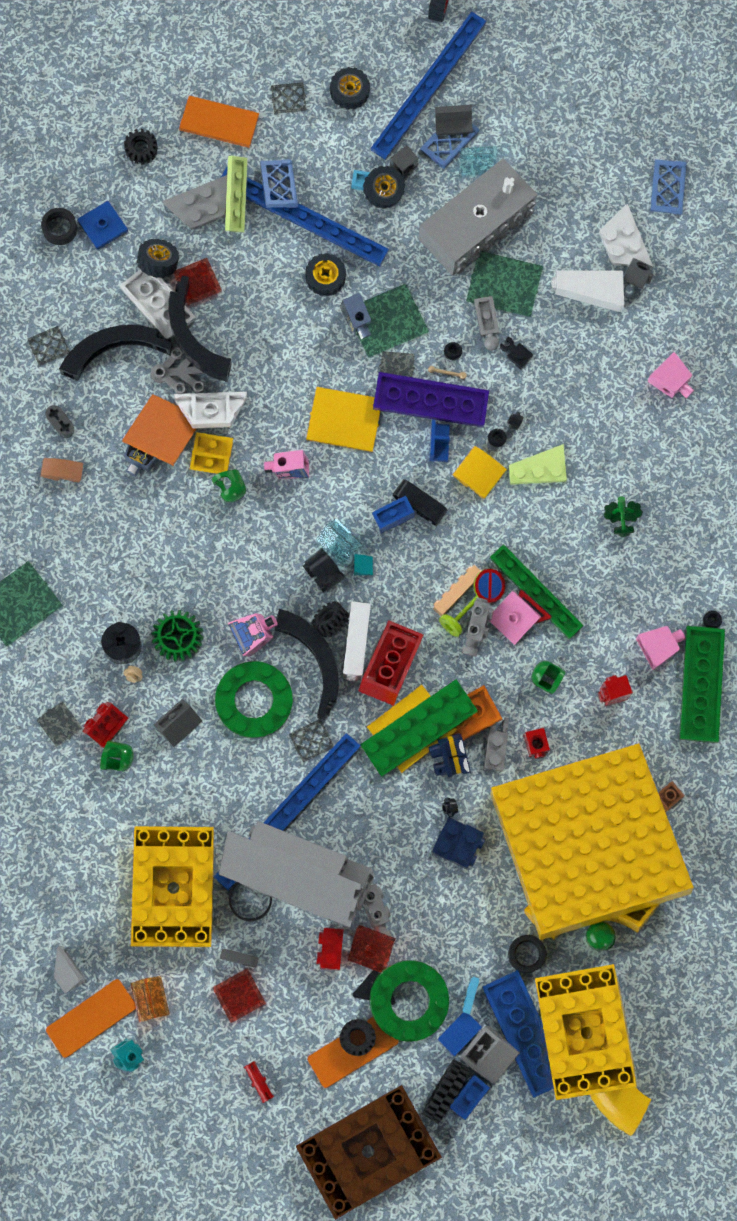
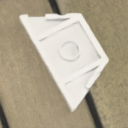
[599,204,653,267]
[174,392,247,428]

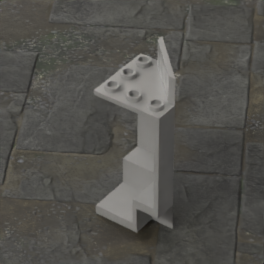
[219,821,375,927]

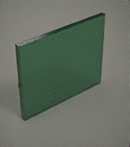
[466,251,543,317]
[355,284,429,358]
[0,561,63,647]

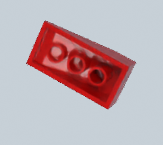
[358,620,424,706]

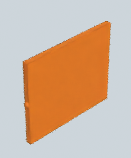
[122,394,197,466]

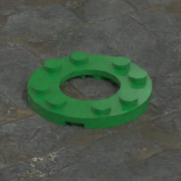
[215,661,293,738]
[369,960,449,1042]

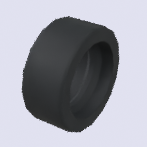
[41,208,77,245]
[508,935,547,973]

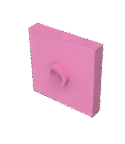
[489,591,541,645]

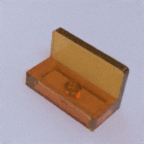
[130,976,170,1023]

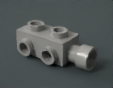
[462,598,494,657]
[363,884,392,943]

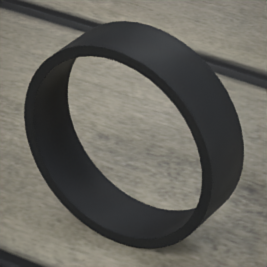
[228,882,272,922]

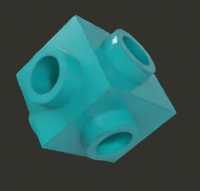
[110,1038,144,1072]

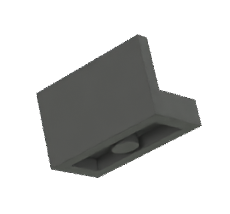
[435,105,473,135]
[154,699,202,747]

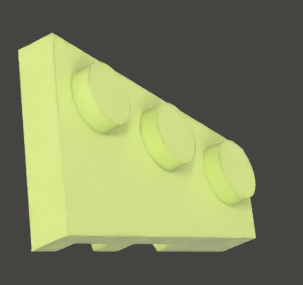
[509,444,567,485]

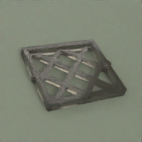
[271,82,307,114]
[27,326,70,366]
[289,719,334,763]

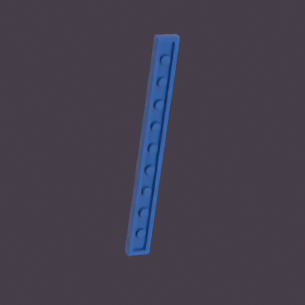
[371,11,486,160]
[220,167,389,267]
[213,733,361,890]

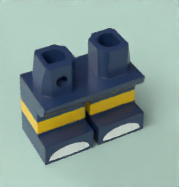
[429,733,471,778]

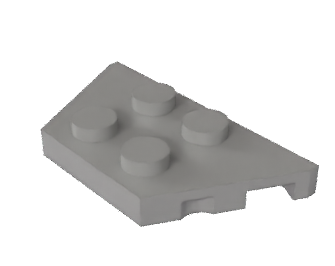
[162,175,227,230]

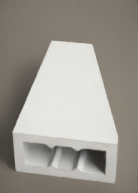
[551,270,624,312]
[343,601,371,681]

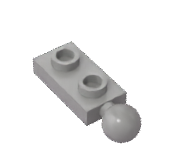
[474,296,499,351]

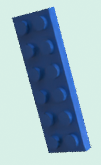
[482,970,554,1098]

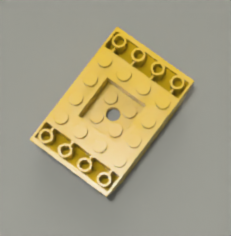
[131,826,214,947]
[535,964,637,1100]

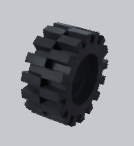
[124,129,158,165]
[312,601,349,638]
[340,1019,376,1056]

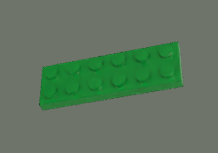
[679,626,725,743]
[360,679,479,777]

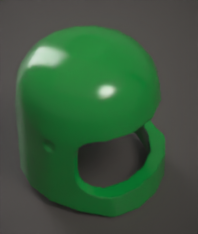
[211,469,246,502]
[531,660,566,695]
[100,741,134,771]
[585,922,616,951]

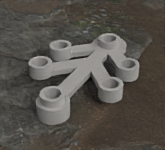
[150,347,205,394]

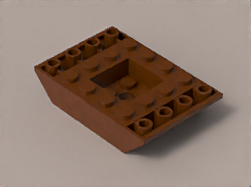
[296,1085,442,1220]

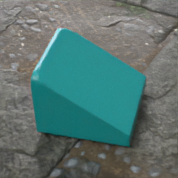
[354,554,373,575]

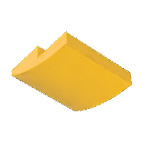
[190,432,234,474]
[452,446,507,499]

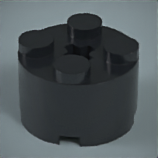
[303,548,346,593]
[101,622,142,664]

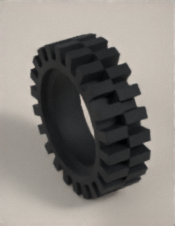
[422,1059,470,1124]

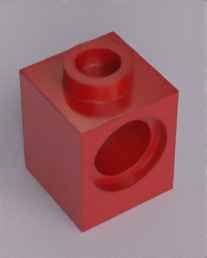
[523,728,550,759]

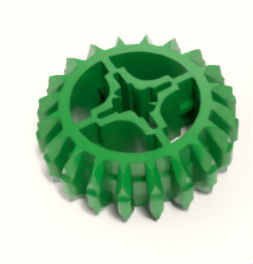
[151,610,204,662]

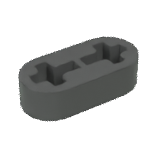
[45,405,74,438]
[220,949,259,968]

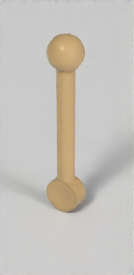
[428,366,466,379]

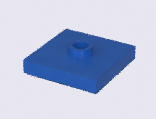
[77,200,128,250]

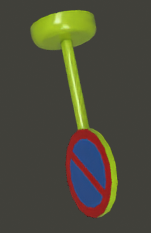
[439,568,506,637]

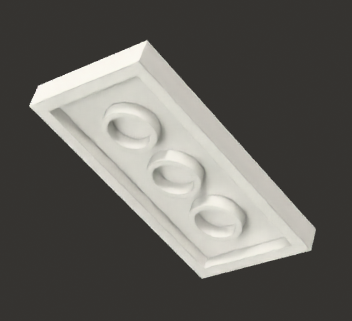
[120,269,196,340]

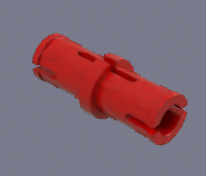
[244,1061,274,1103]

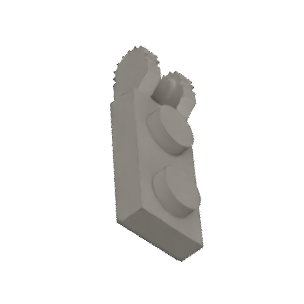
[483,717,509,772]

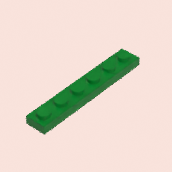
[489,544,584,640]

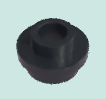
[444,342,462,361]
[507,411,524,430]
[488,429,507,447]
[703,611,722,628]
[442,797,458,817]

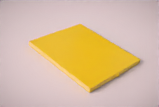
[306,387,380,452]
[367,685,457,773]

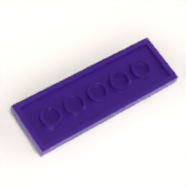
[373,372,489,428]

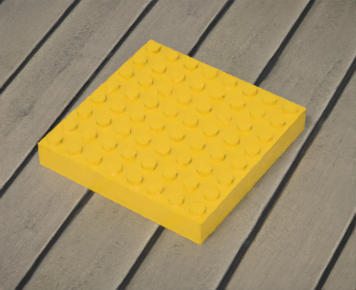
[490,743,694,940]

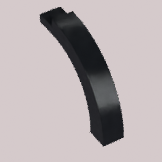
[168,275,232,382]
[59,325,173,381]
[275,609,339,720]

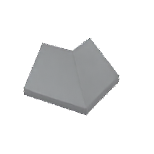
[54,945,87,994]

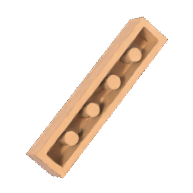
[433,565,481,616]

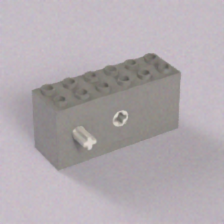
[418,158,538,275]

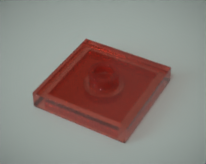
[348,925,396,973]

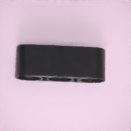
[392,479,448,526]

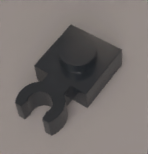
[499,337,533,369]

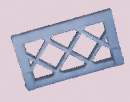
[420,124,479,169]
[260,159,298,208]
[650,159,687,215]

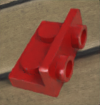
[82,702,129,748]

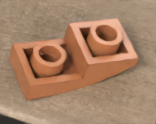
[40,458,83,483]
[658,781,685,812]

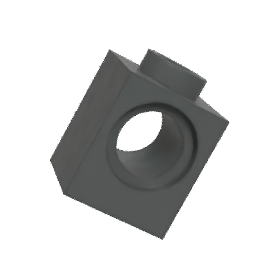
[390,145,419,177]
[623,258,654,289]

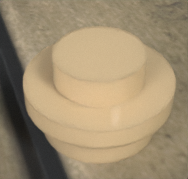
[123,666,143,683]

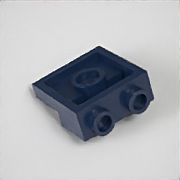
[432,817,486,870]

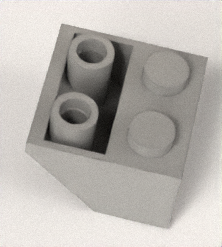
[460,1026,520,1084]

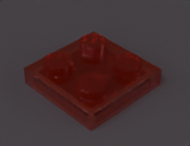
[174,258,222,305]
[212,969,266,1023]

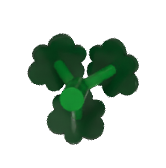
[604,496,643,537]

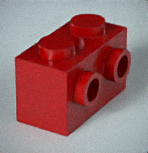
[598,675,633,707]
[316,928,344,971]

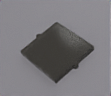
[379,351,415,377]
[37,701,82,747]

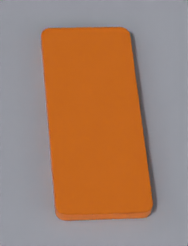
[46,979,137,1058]
[307,1017,399,1088]

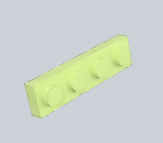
[225,156,248,233]

